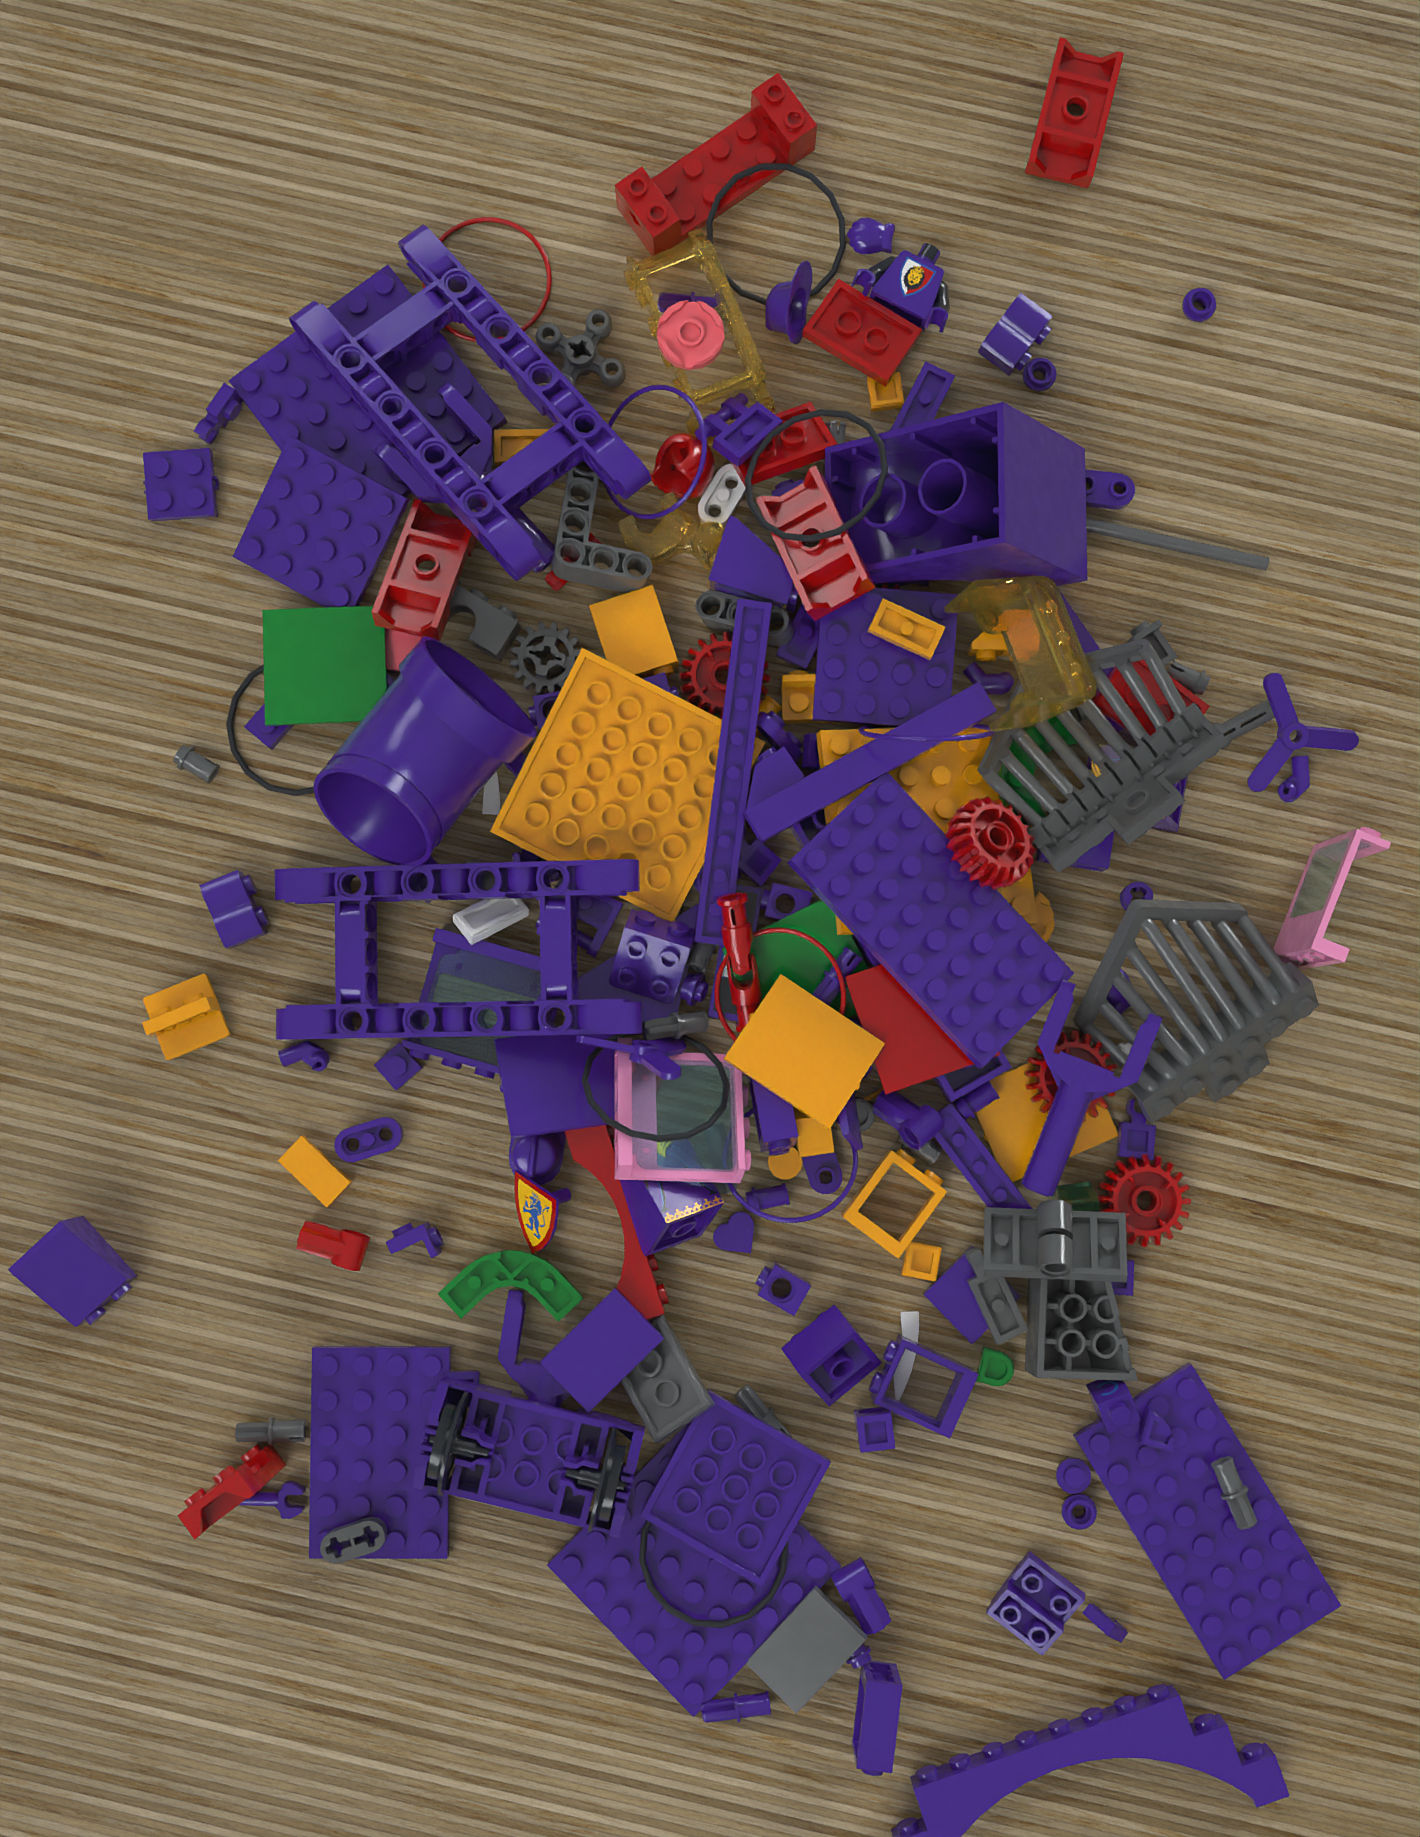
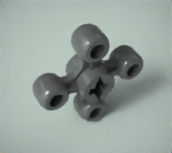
[536,309,626,388]

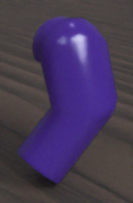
[963,661,1014,695]
[1278,756,1310,802]
[278,1041,330,1071]

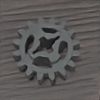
[510,622,581,695]

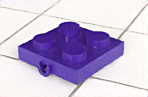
[143,448,219,522]

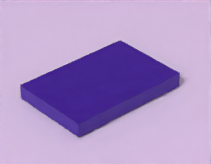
[540,1287,664,1413]

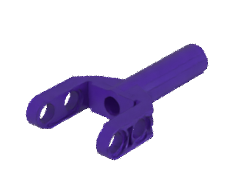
[374,382,555,574]
[1021,979,1163,1197]
[498,1289,571,1408]

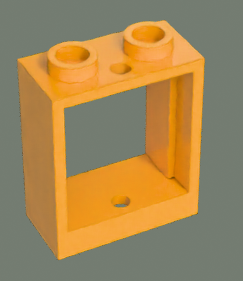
[840,1148,947,1259]

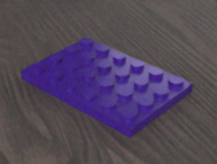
[309,1346,451,1559]

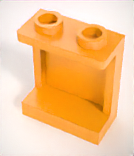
[589,585,679,679]

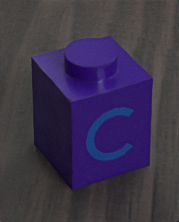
[1086,1380,1141,1433]

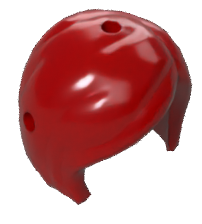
[650,433,715,499]

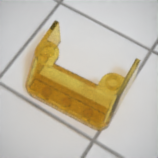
[944,575,1097,731]

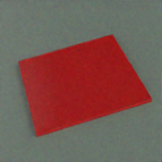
[845,964,1000,1094]

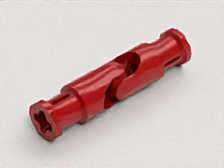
[716,893,762,1032]

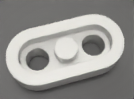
[698,464,746,529]

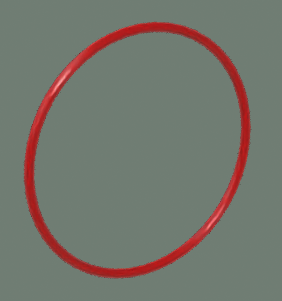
[422,217,552,342]
[714,927,846,1042]

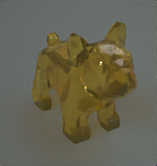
[619,492,725,571]

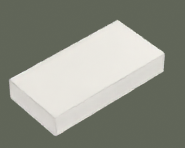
[453,898,529,945]

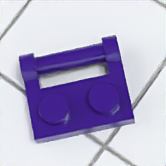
[535,874,624,958]

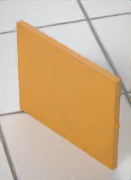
[724,974,885,1130]
[967,1058,1118,1182]

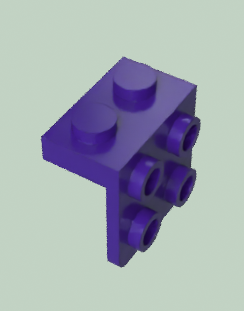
[609,909,695,1003]

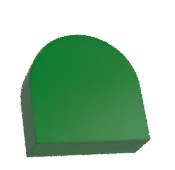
[976,1346,1014,1386]

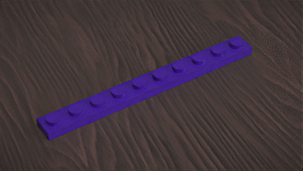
[776,361,955,671]
[694,599,772,945]

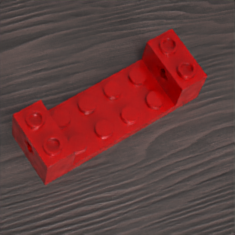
[615,72,817,260]

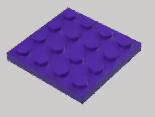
[232,435,410,608]
[812,588,959,727]
[640,1390,831,1587]

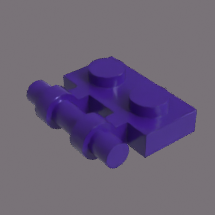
[695,393,783,467]

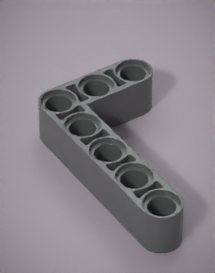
[552,429,652,593]

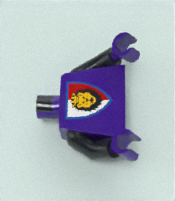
[851,243,950,333]

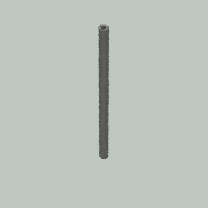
[1086,518,1269,571]

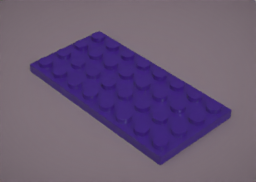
[787,772,1074,1068]
[1073,1363,1342,1680]

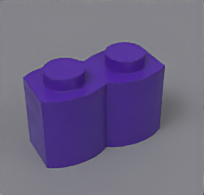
[978,293,1053,376]
[199,870,270,949]

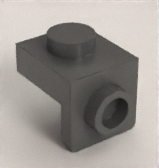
[1127,620,1178,666]

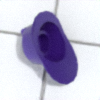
[765,260,813,344]
[509,1131,566,1185]

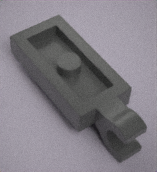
[964,1247,1029,1345]

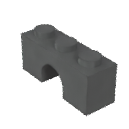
[447,580,521,662]

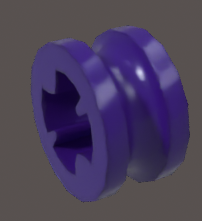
[1120,882,1154,910]

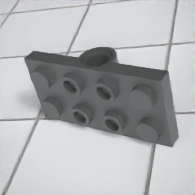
[983,1200,1128,1282]

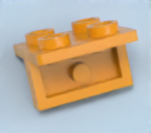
[142,974,230,1060]

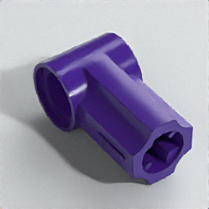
[873,1090,944,1150]
[831,1557,892,1635]

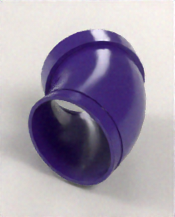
[313,636,537,866]

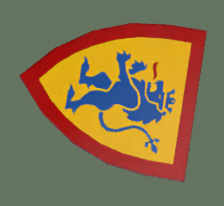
[514,1170,571,1254]

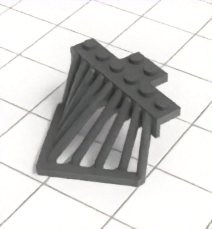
[977,639,1228,873]
[1073,899,1319,1124]

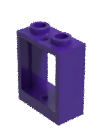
[747,1075,798,1156]
[869,1334,979,1439]
[852,1660,903,1776]

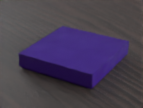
[923,1246,1021,1344]

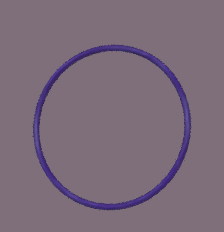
[603,385,707,519]
[858,723,995,742]
[722,1108,858,1223]

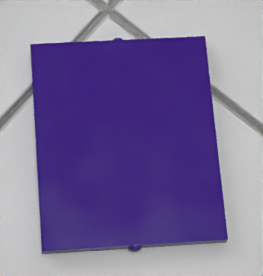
[494,1034,617,1139]

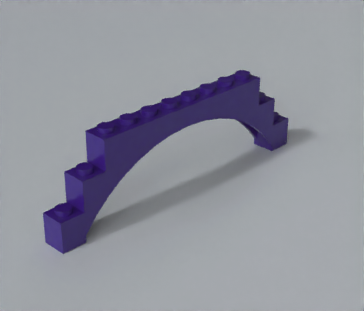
[891,1684,1290,1837]

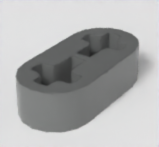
[320,1517,388,1564]

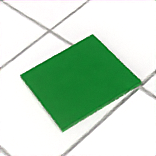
[262,606,387,726]
[722,900,868,1018]

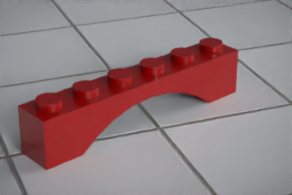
[565,1125,669,1319]

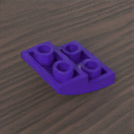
[986,1551,1085,1656]

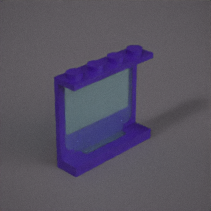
[401,928,558,1079]

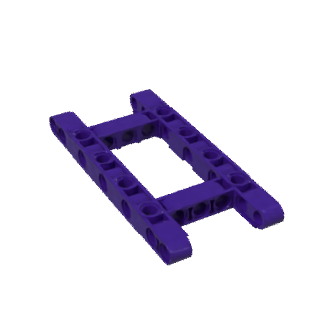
[289,224,651,581]
[274,859,642,1040]

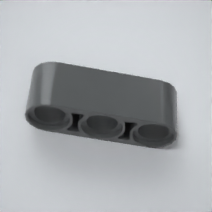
[695,590,794,646]

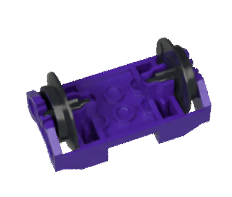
[413,1377,646,1538]

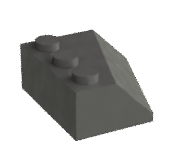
[1025,1278,1138,1381]

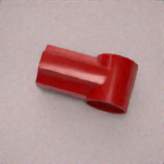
[296,1220,370,1271]

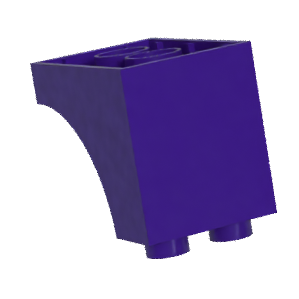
[825,402,1088,591]

